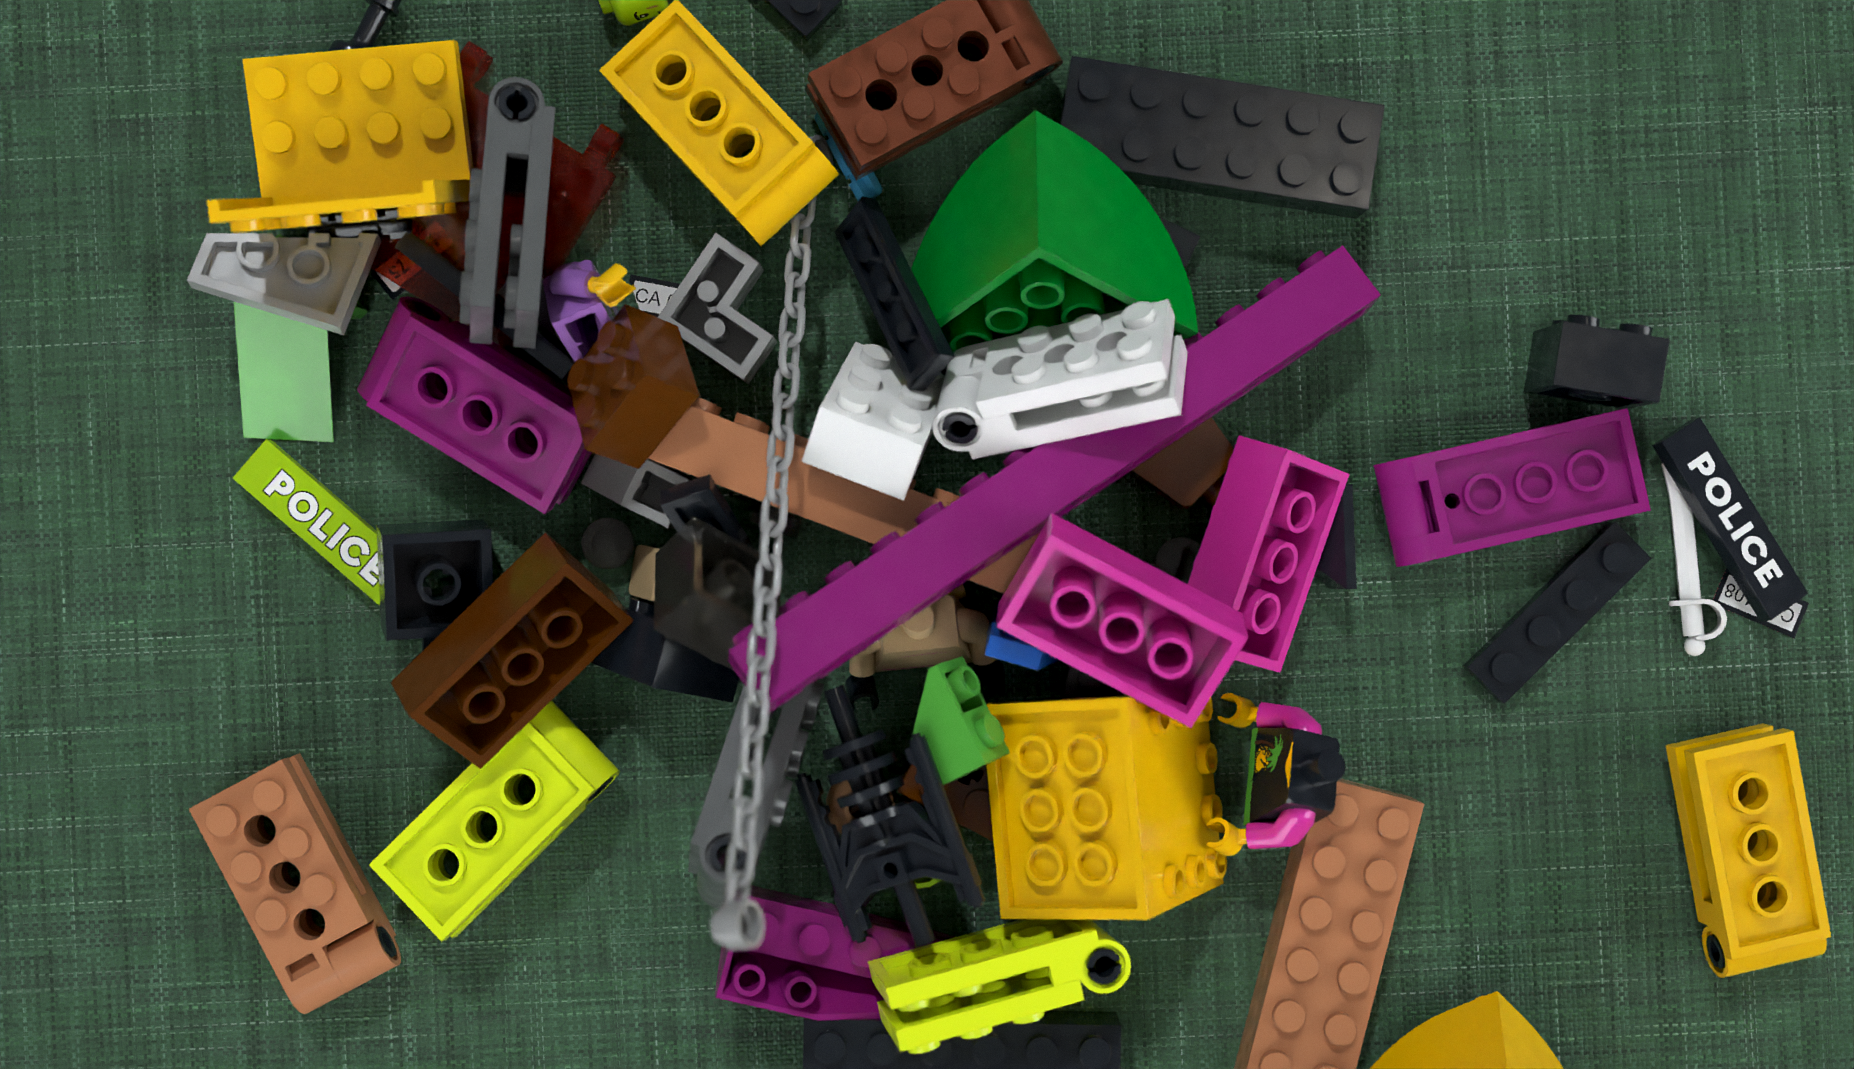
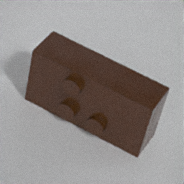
[391,532,634,769]

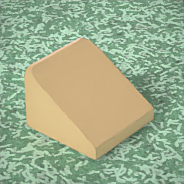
[629,545,676,602]

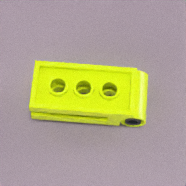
[369,700,620,941]
[868,919,1131,1054]

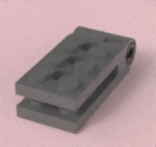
[460,77,555,349]
[688,680,825,909]

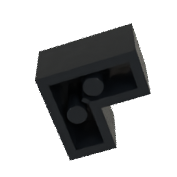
[591,598,740,703]

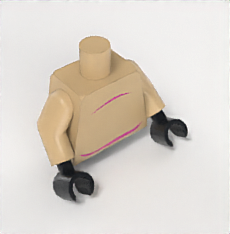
[845,595,1005,711]

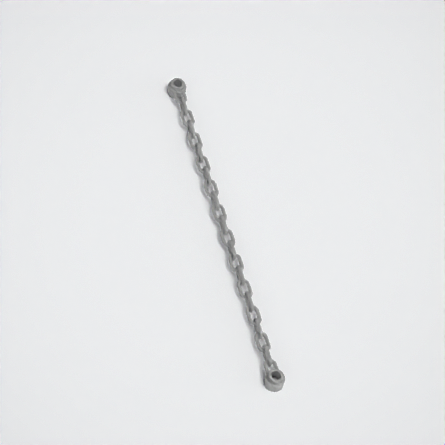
[711,135,833,950]

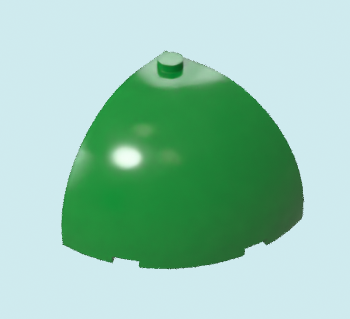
[911,110,1198,367]

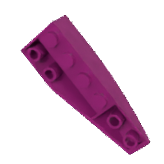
[715,885,956,1021]

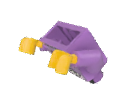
[542,260,636,362]

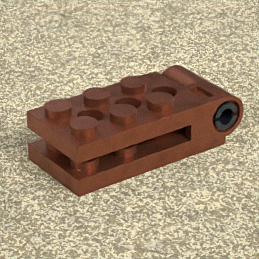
[805,0,1063,181]

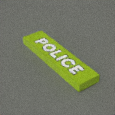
[233,439,380,606]

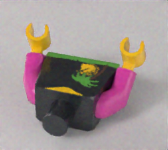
[1206,693,1346,856]

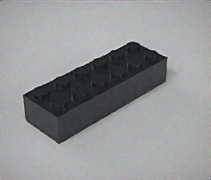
[1059,56,1385,219]
[803,1010,1121,1069]

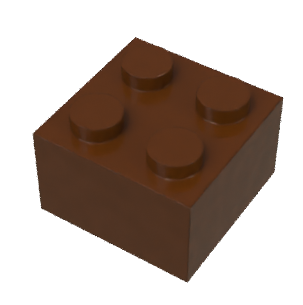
[567,304,700,469]

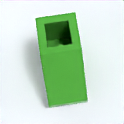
[911,656,1010,786]

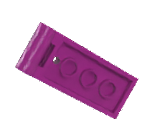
[1373,408,1651,567]

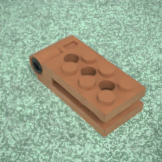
[189,753,401,1014]

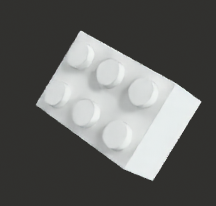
[802,342,945,500]

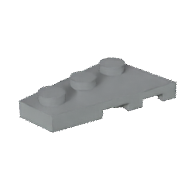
[187,233,381,335]

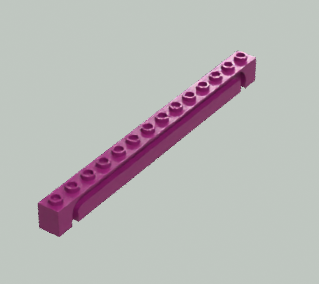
[728,246,1381,713]

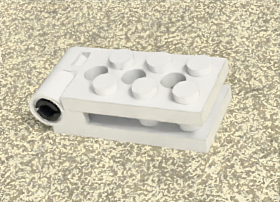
[932,299,1188,459]

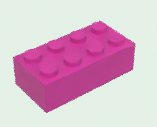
[1187,435,1349,673]
[997,513,1248,728]

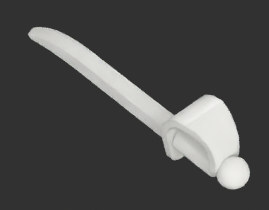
[1661,463,1727,656]

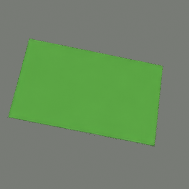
[233,302,334,442]

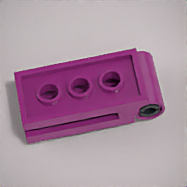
[357,296,592,514]

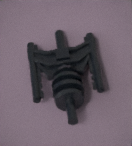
[794,684,985,947]

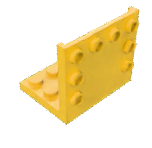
[207,40,473,233]
[986,694,1227,920]

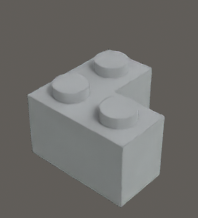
[658,232,777,384]

